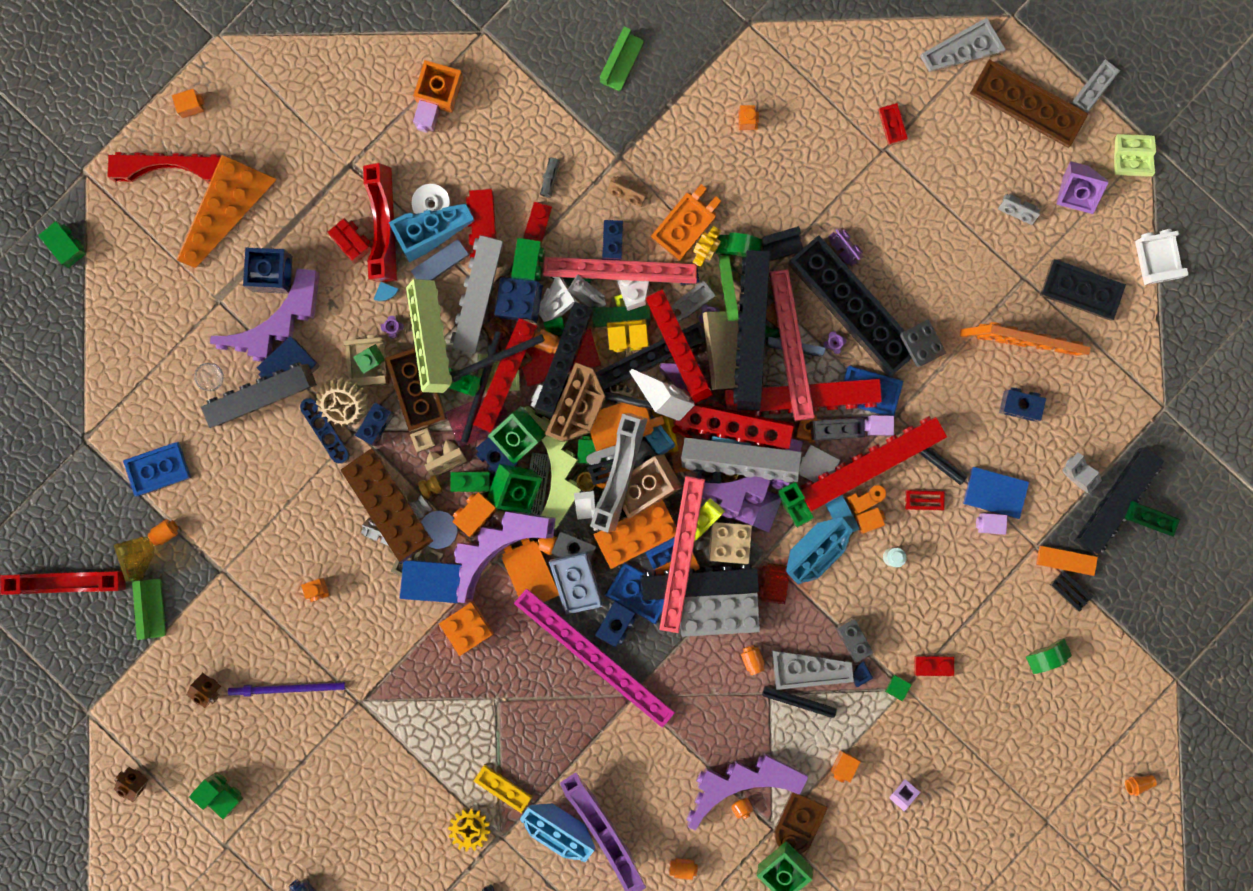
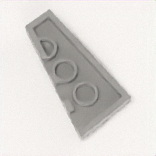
[920,18,1006,72]
[772,650,854,690]

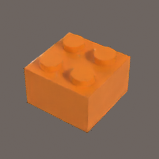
[413,60,463,113]
[452,492,498,537]
[439,601,494,656]

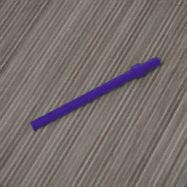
[228,682,346,697]

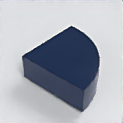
[853,661,873,688]

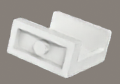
[1135,229,1188,285]

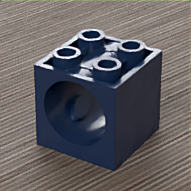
[243,247,293,294]

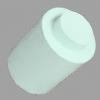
[883,548,906,567]

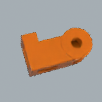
[846,485,886,514]

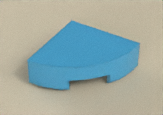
[374,282,399,302]

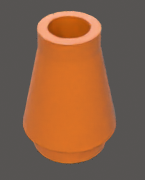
[1125,775,1157,796]

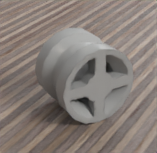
[410,495,433,519]

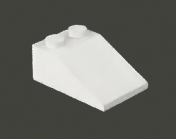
[630,369,695,421]

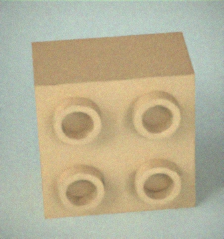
[709,522,752,564]

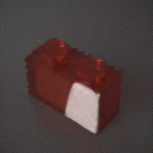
[758,562,789,605]

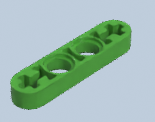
[719,255,738,321]

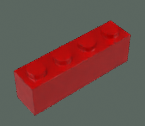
[466,189,499,268]

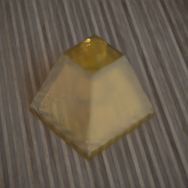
[114,537,154,582]

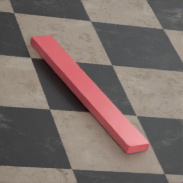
[543,257,697,284]
[769,269,815,421]
[659,476,705,633]

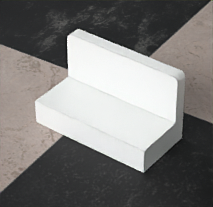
[574,491,598,531]

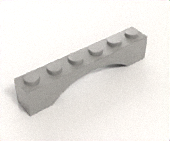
[590,413,648,533]

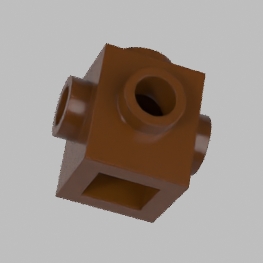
[186,672,221,708]
[114,767,148,802]

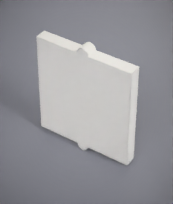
[799,445,840,482]

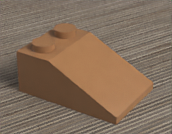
[622,454,683,519]

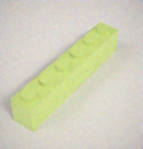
[406,279,452,393]

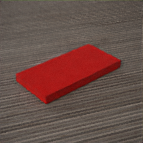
[523,329,601,387]

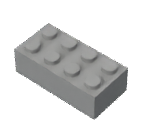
[680,592,760,637]

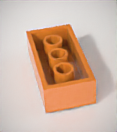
[593,500,677,569]

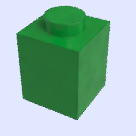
[353,344,386,374]

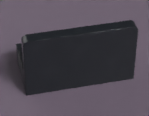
[762,226,803,261]

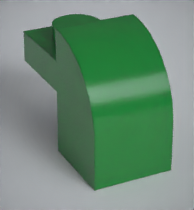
[716,233,762,257]
[449,368,481,397]
[778,482,814,528]
[1026,638,1072,674]

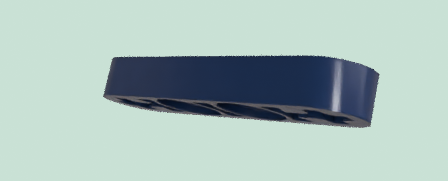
[300,398,350,464]

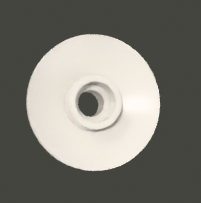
[412,184,450,214]

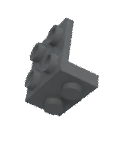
[901,319,946,367]

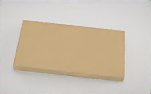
[703,311,740,390]

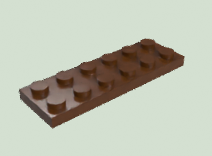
[969,59,1088,148]
[340,448,433,564]

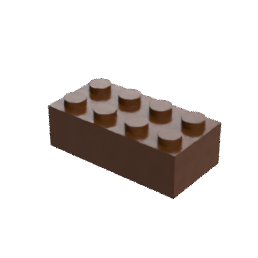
[385,348,448,433]

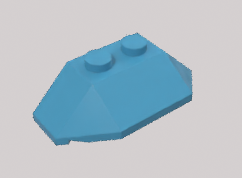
[786,517,853,584]
[520,803,595,862]

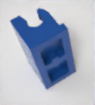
[645,537,675,569]

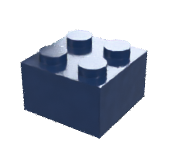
[494,277,543,323]

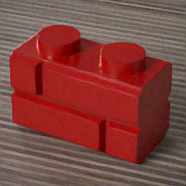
[327,218,372,264]

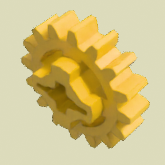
[693,226,721,267]
[448,807,491,852]

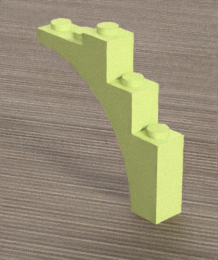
[520,406,581,530]

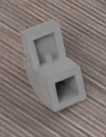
[1062,452,1102,494]

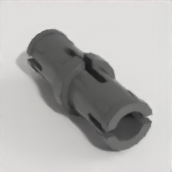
[540,157,560,198]

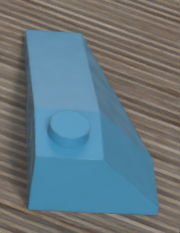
[389,204,474,262]

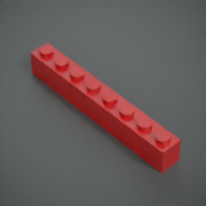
[725,379,882,416]
[801,416,947,511]

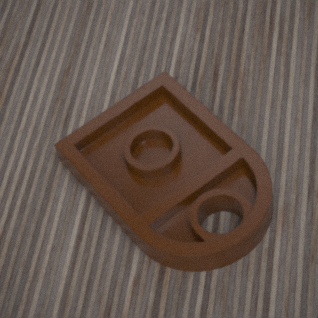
[774,792,828,854]

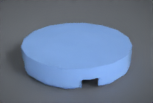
[421,511,458,549]

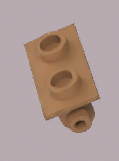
[607,176,648,207]

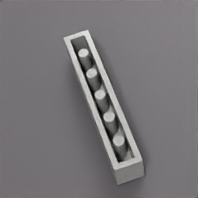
[450,235,503,354]
[681,438,801,482]

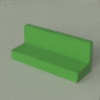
[600,26,644,91]
[132,579,166,640]

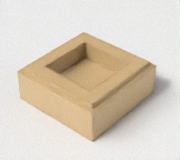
[410,428,435,453]

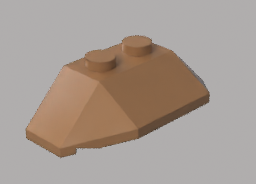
[545,363,605,442]

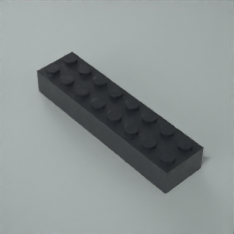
[788,235,912,377]
[733,250,770,411]

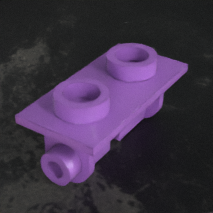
[828,228,863,267]

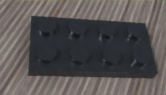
[1040,259,1126,321]

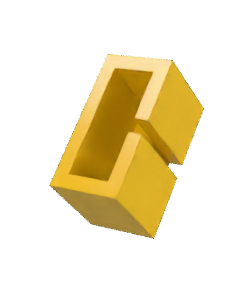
[607,319,648,352]

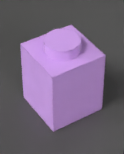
[413,100,440,133]
[864,415,894,436]
[976,513,1007,535]
[890,779,921,811]

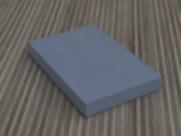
[549,551,603,615]

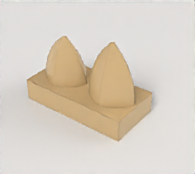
[425,440,467,476]

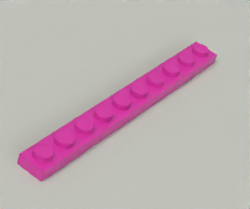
[514,588,675,728]

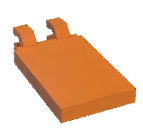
[650,184,721,261]
[590,397,665,452]
[502,538,559,602]

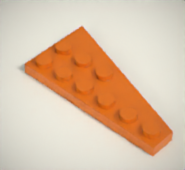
[177,155,277,268]
[960,322,1091,356]

